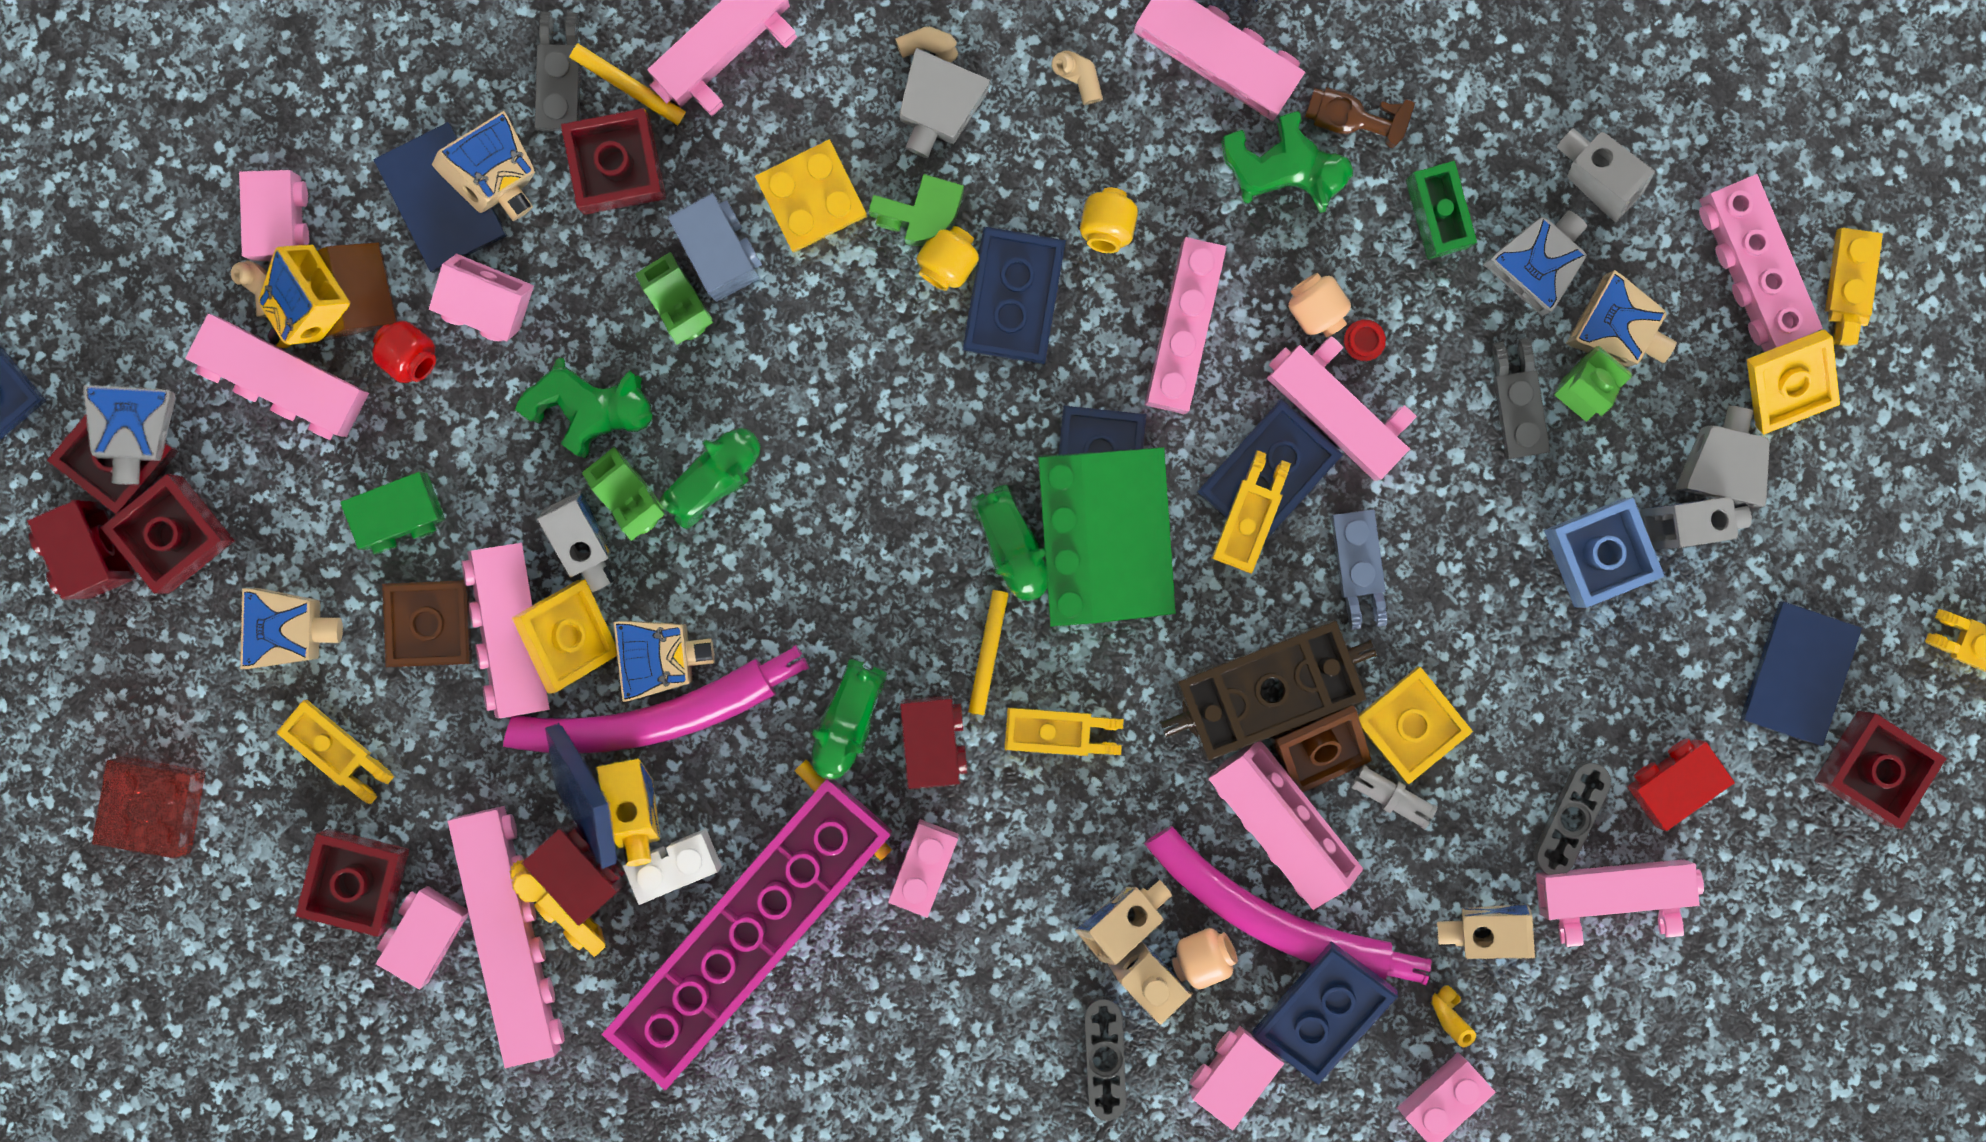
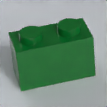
[1405,161,1477,260]
[340,472,446,554]

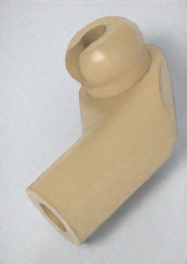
[895,27,958,63]
[1051,51,1103,105]
[231,261,268,317]

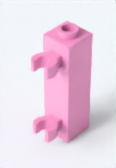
[647,0,797,116]
[1266,336,1417,481]
[1536,859,1704,947]

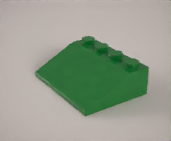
[1038,447,1176,627]

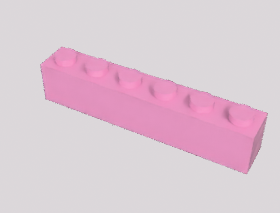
[448,806,564,1068]

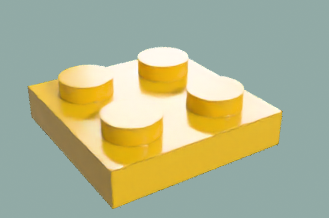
[755,139,867,253]
[1746,329,1840,435]
[512,579,617,693]
[1358,666,1473,785]

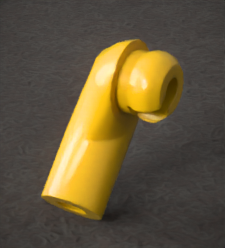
[1431,985,1476,1047]

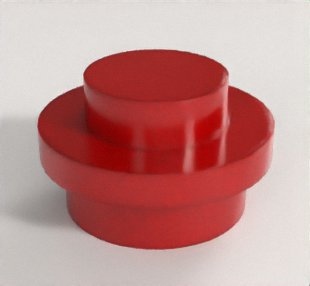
[1343,319,1386,362]

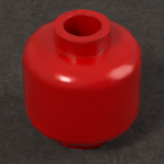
[372,321,436,383]

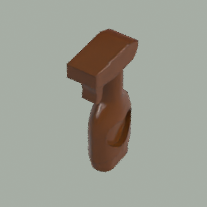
[1304,87,1416,148]

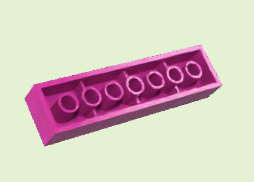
[601,779,892,1091]

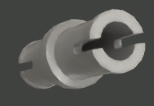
[1351,765,1438,830]

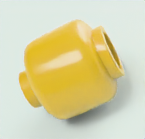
[1080,187,1138,253]
[916,226,979,291]

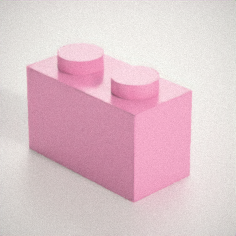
[239,170,309,261]
[429,253,534,342]
[888,819,958,918]
[376,886,469,990]
[1189,1026,1284,1130]
[1397,1052,1496,1142]

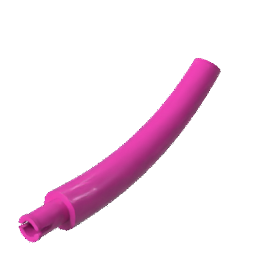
[503,645,809,753]
[1144,826,1431,985]

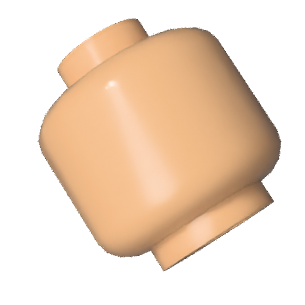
[1288,273,1351,338]
[1172,928,1238,990]

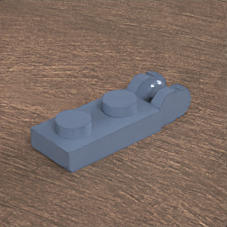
[1331,509,1387,630]

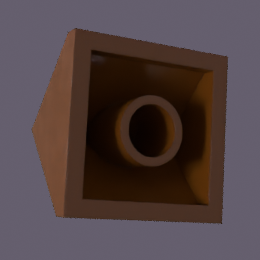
[316,242,398,343]
[1269,705,1372,792]

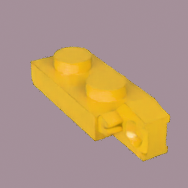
[1825,227,1883,346]

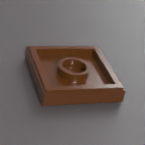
[382,580,472,667]

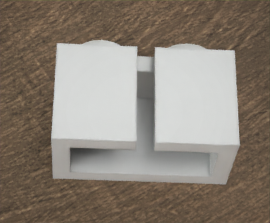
[623,829,722,905]

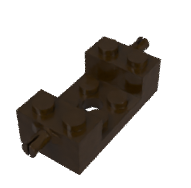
[1159,620,1377,761]

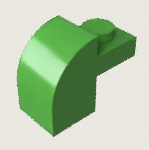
[869,174,964,246]
[635,252,713,345]
[1555,346,1632,422]
[582,446,665,541]

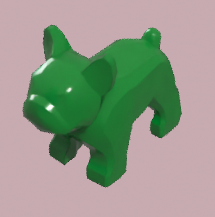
[1222,111,1353,213]
[515,357,653,458]
[660,428,761,530]
[970,485,1048,601]
[811,659,888,780]

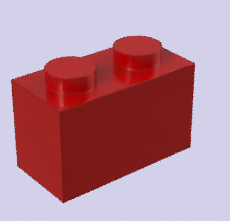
[1627,738,1735,831]

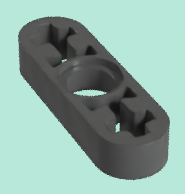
[1533,762,1611,875]
[1084,996,1126,1121]

